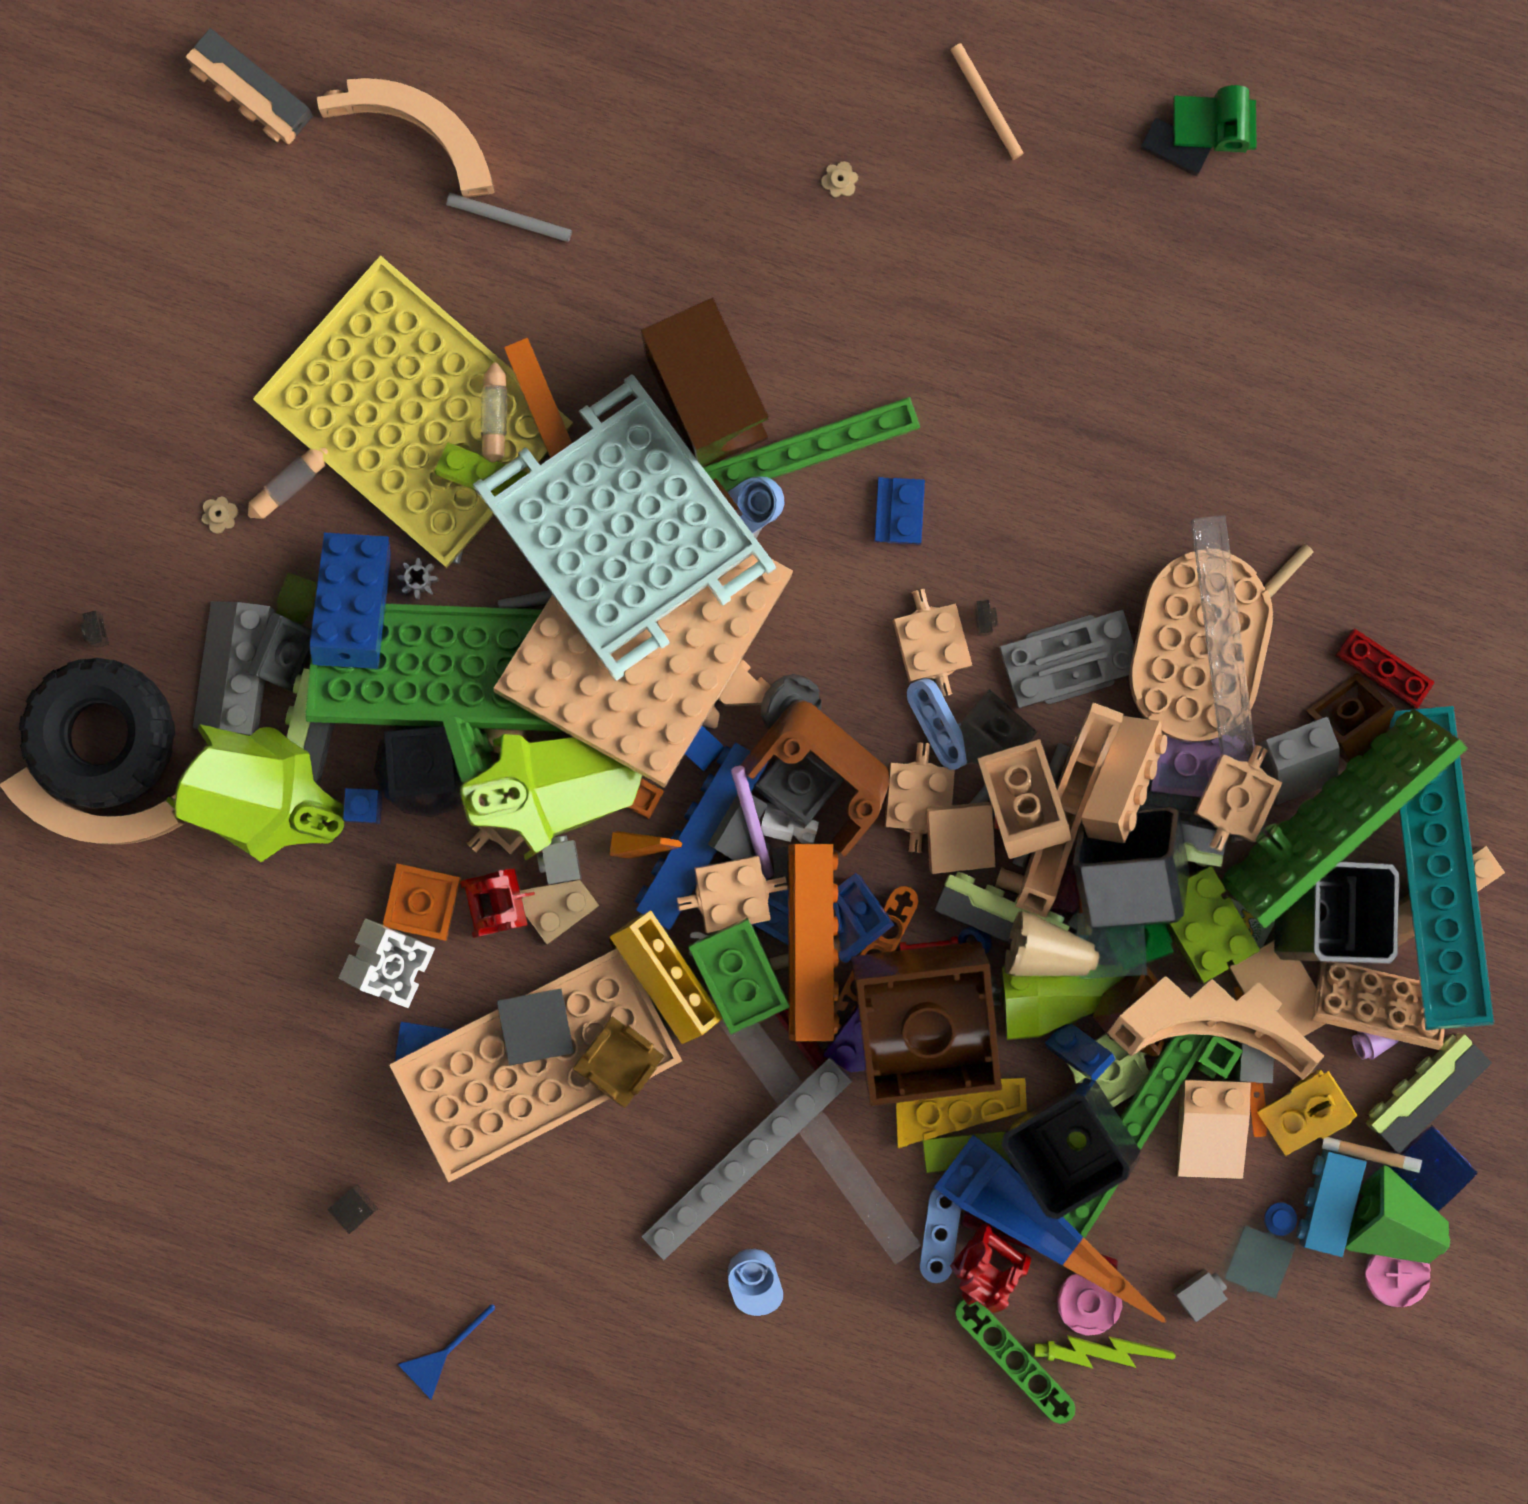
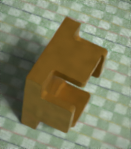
[572,1016,664,1108]

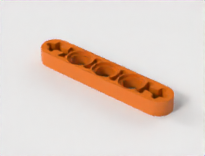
[834,886,919,1029]

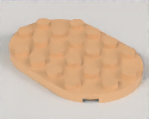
[1129,550,1273,742]

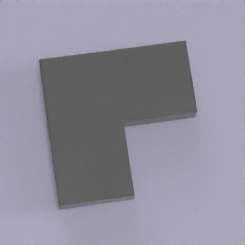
[708,794,771,860]

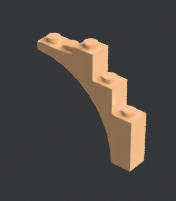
[1015,703,1124,918]
[1108,976,1324,1080]

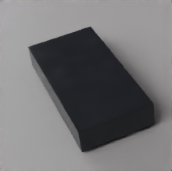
[1140,118,1211,177]

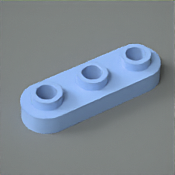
[907,678,971,770]
[919,1188,961,1283]

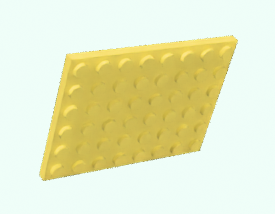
[253,255,574,568]

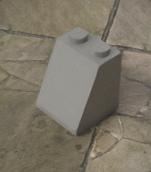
[1254,717,1340,805]

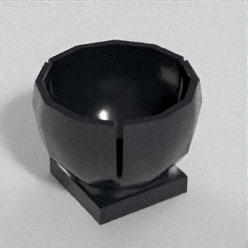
[374,725,464,818]

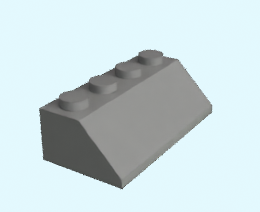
[193,601,276,736]

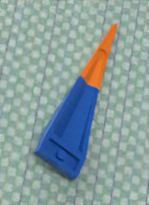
[934,1135,1166,1323]

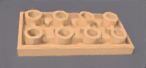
[1312,961,1445,1050]

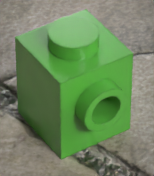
[1196,1035,1243,1079]

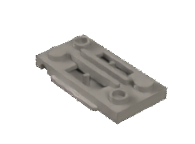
[999,610,1134,709]

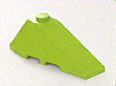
[1000,965,1130,1040]

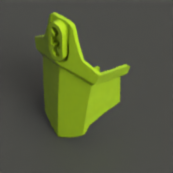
[166,724,344,862]
[460,734,642,860]

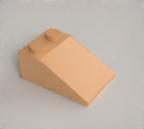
[977,739,1072,859]
[1177,1079,1251,1179]

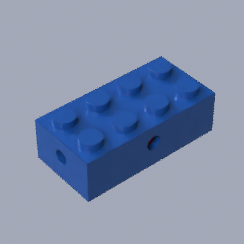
[310,533,391,669]

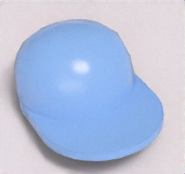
[727,476,785,534]
[728,1249,783,1316]

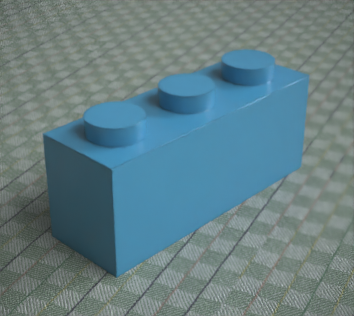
[1296,1149,1366,1258]

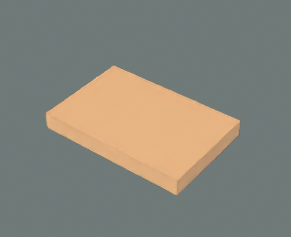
[1228,940,1326,1037]

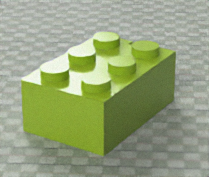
[1166,865,1261,983]

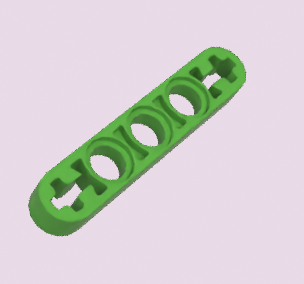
[955,1298,1076,1424]

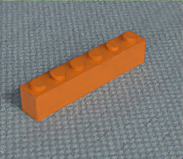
[788,844,839,1041]

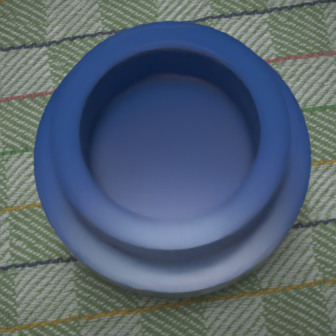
[1264,1202,1297,1236]

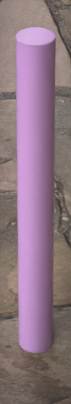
[731,766,774,878]

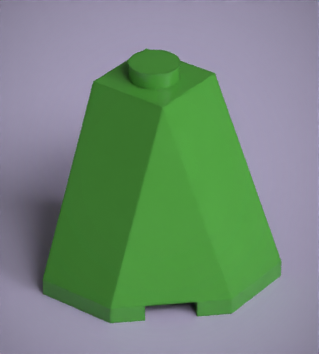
[1345,1165,1450,1264]

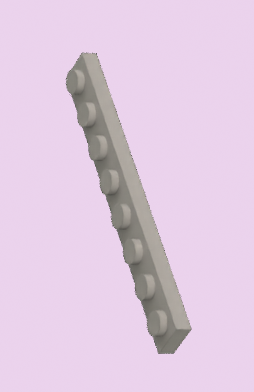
[642,1057,853,1260]

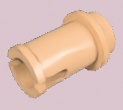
[995,867,1024,894]

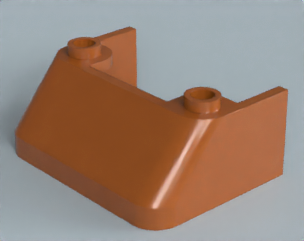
[740,700,890,857]

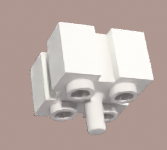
[339,918,435,1008]

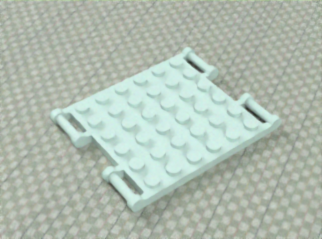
[472,374,776,681]

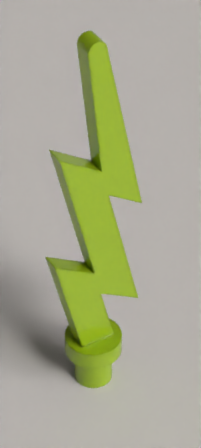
[1033,1335,1176,1369]

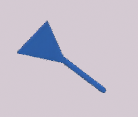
[398,1304,495,1400]

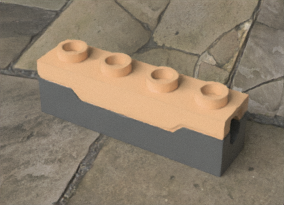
[186,28,313,145]

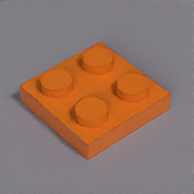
[383,863,461,941]

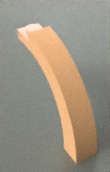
[317,78,495,198]
[0,767,184,845]

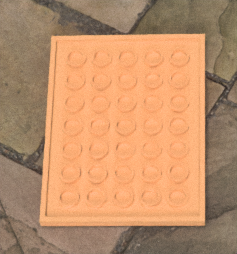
[494,554,793,788]

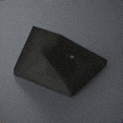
[958,689,1037,764]

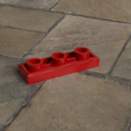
[1335,628,1435,709]

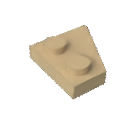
[520,880,600,944]

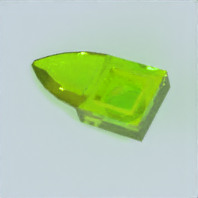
[276,572,318,625]

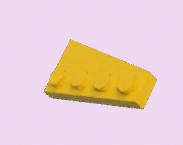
[896,1077,1027,1148]

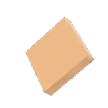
[926,802,995,874]

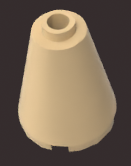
[1005,911,1099,976]

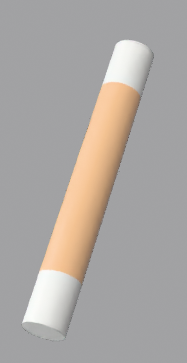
[1322,1137,1422,1173]

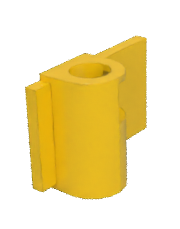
[1257,1069,1357,1156]

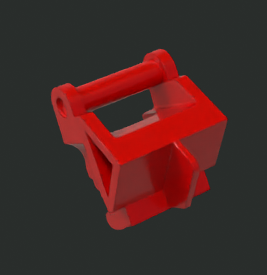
[460,868,535,938]
[950,1223,1031,1313]

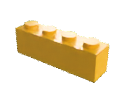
[610,910,723,1044]

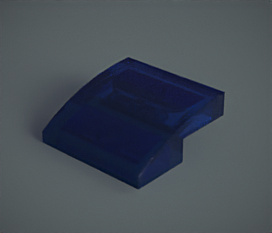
[1387,1125,1478,1211]

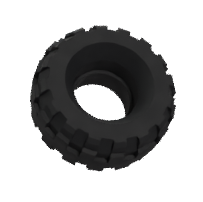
[19,658,175,808]

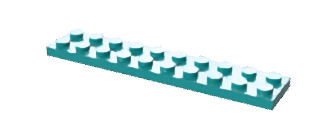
[1389,706,1494,1030]

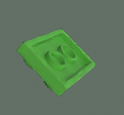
[443,715,495,783]
[689,918,790,1034]

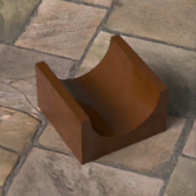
[640,297,769,467]
[851,941,1002,1106]

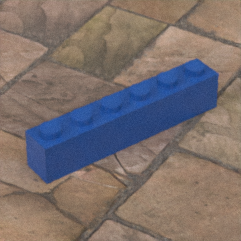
[634,742,769,930]

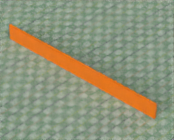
[504,338,572,458]

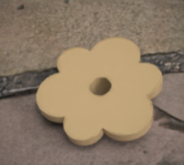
[821,162,858,197]
[202,497,238,534]

